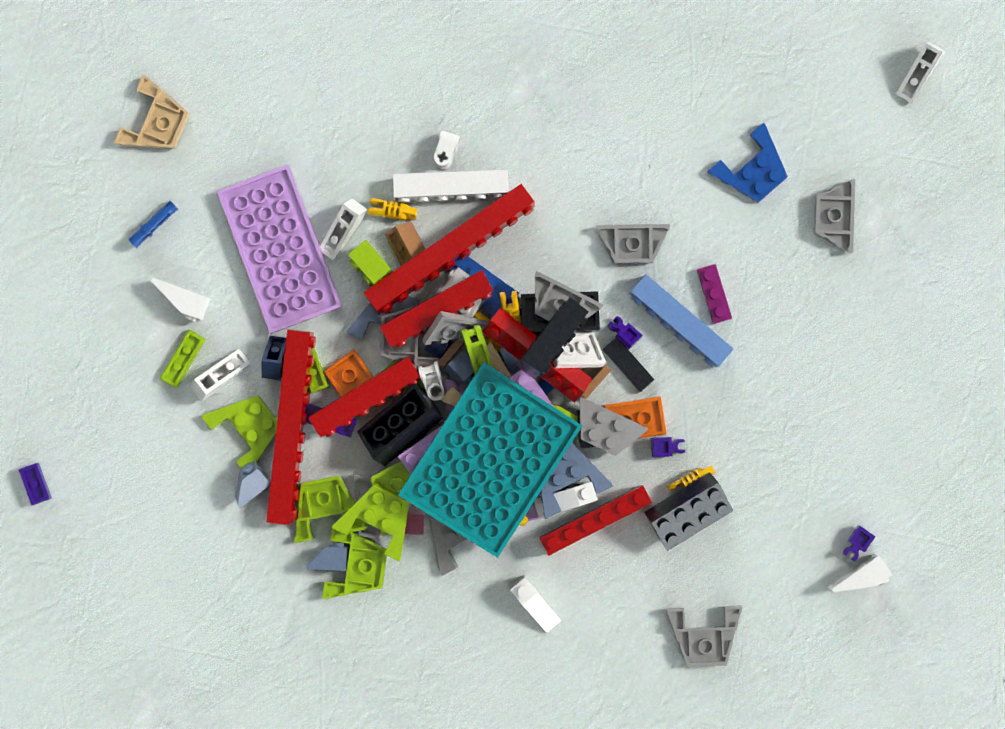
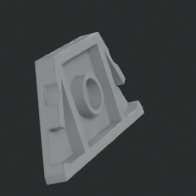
[814,179,855,253]
[596,224,670,264]
[535,271,603,321]
[579,397,648,456]

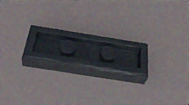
[602,338,655,392]

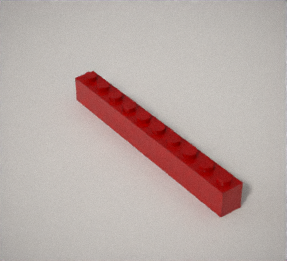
[364,184,535,315]
[266,330,316,525]

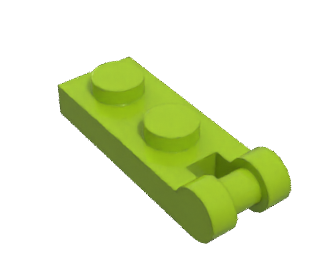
[460,324,494,375]

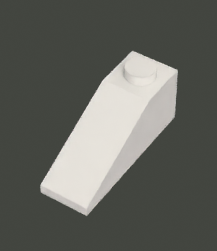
[896,42,945,103]
[320,199,368,260]
[151,277,210,322]
[190,349,251,402]
[534,482,598,518]
[827,554,892,592]
[510,576,561,633]

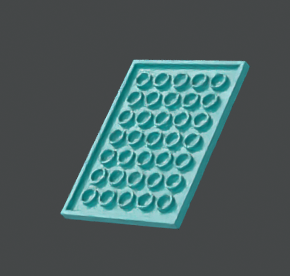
[398,362,582,558]

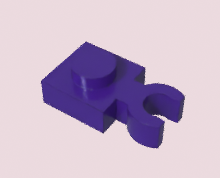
[607,316,643,349]
[651,437,685,457]
[842,525,876,561]

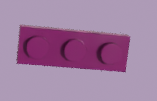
[697,264,732,324]

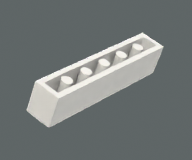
[393,170,509,203]

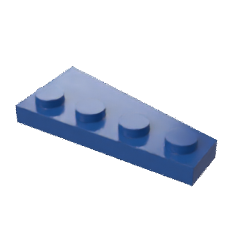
[451,256,519,317]

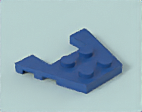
[707,123,788,203]

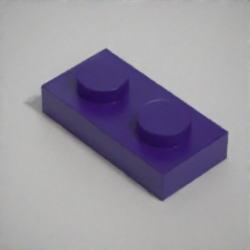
[19,463,52,506]

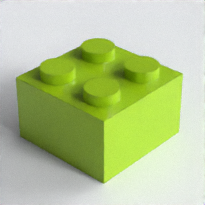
[348,239,393,287]

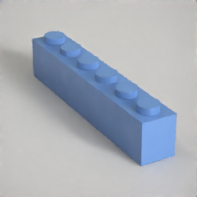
[629,274,734,367]

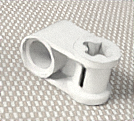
[434,131,461,170]
[418,361,445,401]

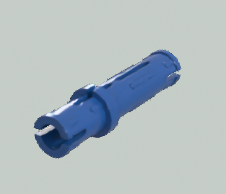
[128,200,178,248]

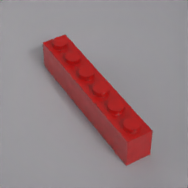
[380,270,494,348]
[482,308,592,403]
[308,356,420,438]
[539,485,652,556]

